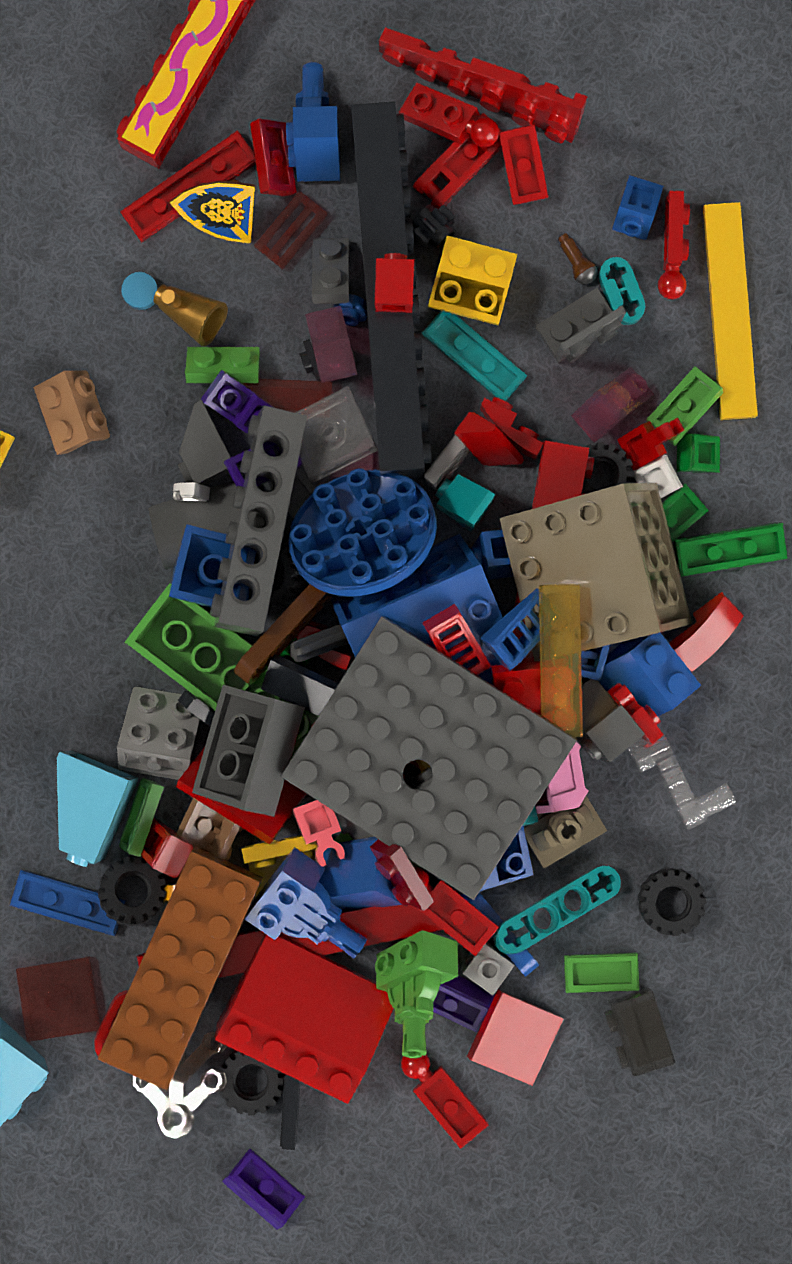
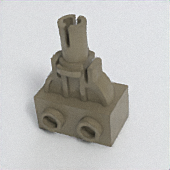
[524,796,607,868]

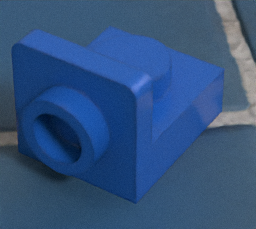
[612,175,664,240]

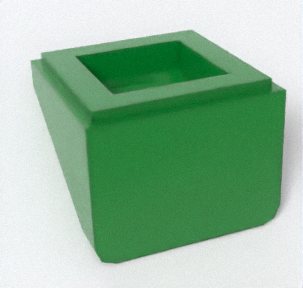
[677,434,720,473]

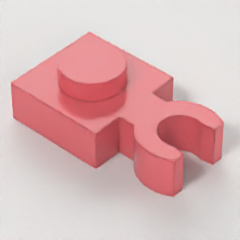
[292,800,345,867]

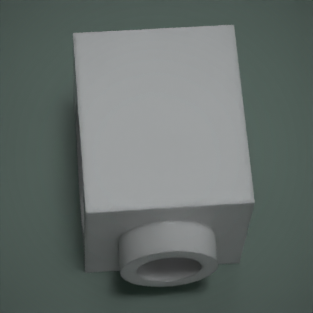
[461,942,515,995]

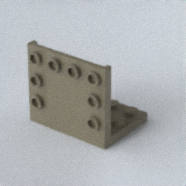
[499,483,692,661]

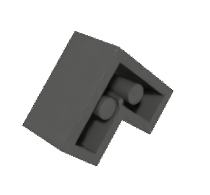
[569,678,645,762]

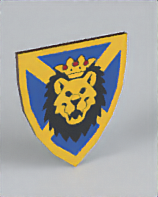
[170,180,255,243]

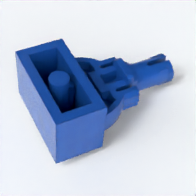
[286,62,340,182]
[245,847,367,959]

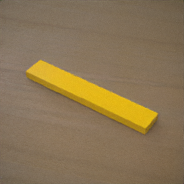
[703,202,758,420]

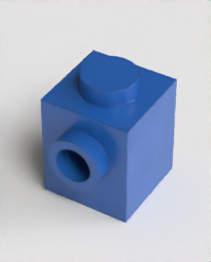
[470,530,514,580]

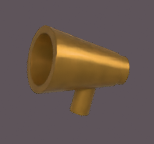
[153,284,228,346]

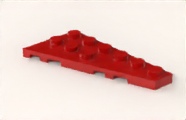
[379,28,588,143]

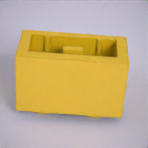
[428,236,518,325]

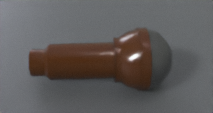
[558,233,598,284]

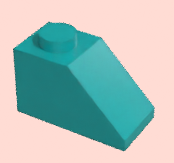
[435,474,495,532]

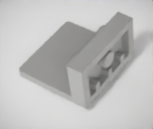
[117,687,201,780]

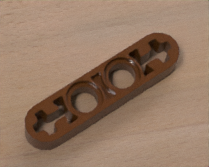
[234,584,334,685]

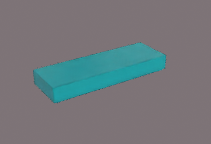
[422,311,527,401]

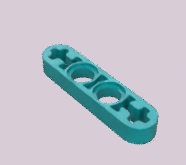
[493,866,621,954]

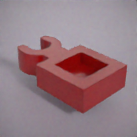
[607,682,664,744]

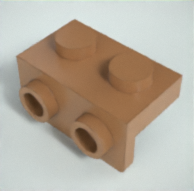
[34,370,110,455]
[177,798,243,861]

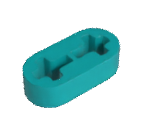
[598,257,646,325]

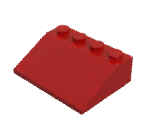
[215,934,394,1104]

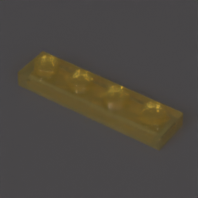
[539,584,583,737]

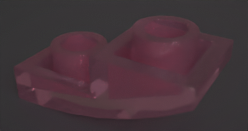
[305,306,357,383]

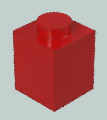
[375,253,414,313]

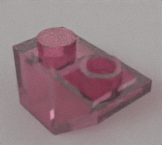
[571,367,654,443]

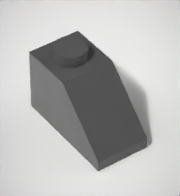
[178,400,231,486]

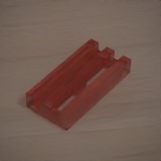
[254,191,327,270]

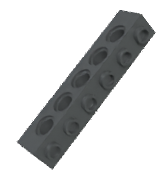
[210,405,307,637]

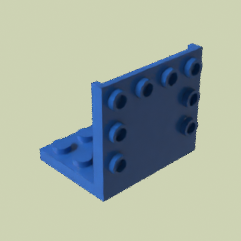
[331,534,521,684]

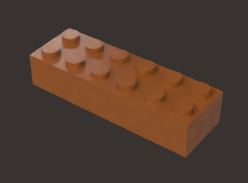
[98,847,263,1091]

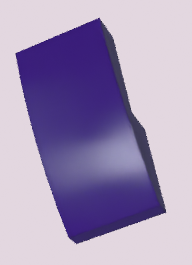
[201,370,275,434]

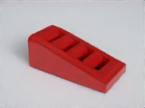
[422,604,491,675]
[141,818,193,878]

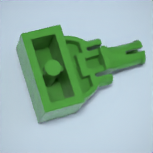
[375,930,458,1058]

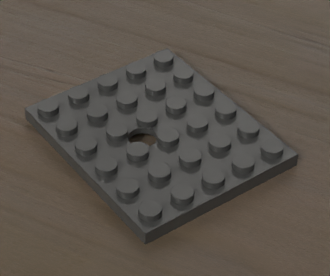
[281,616,577,900]

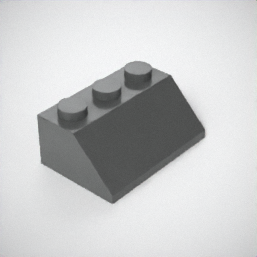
[192,685,305,817]

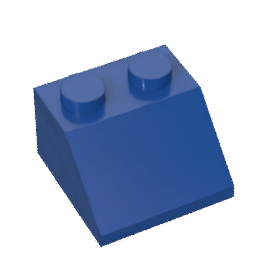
[597,632,701,716]

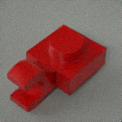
[617,418,685,471]

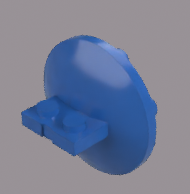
[289,469,437,596]

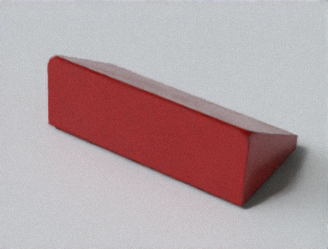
[455,412,524,466]

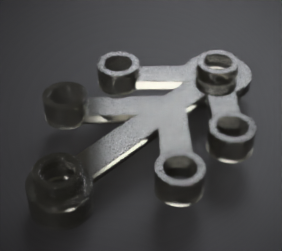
[132,1031,227,1138]

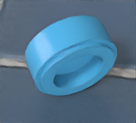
[122,272,158,310]

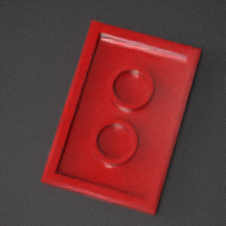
[176,747,307,845]

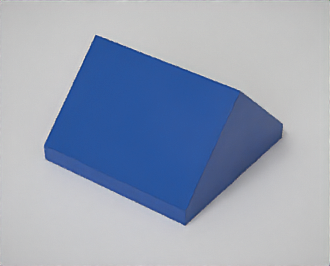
[169,524,256,607]
[315,837,402,913]

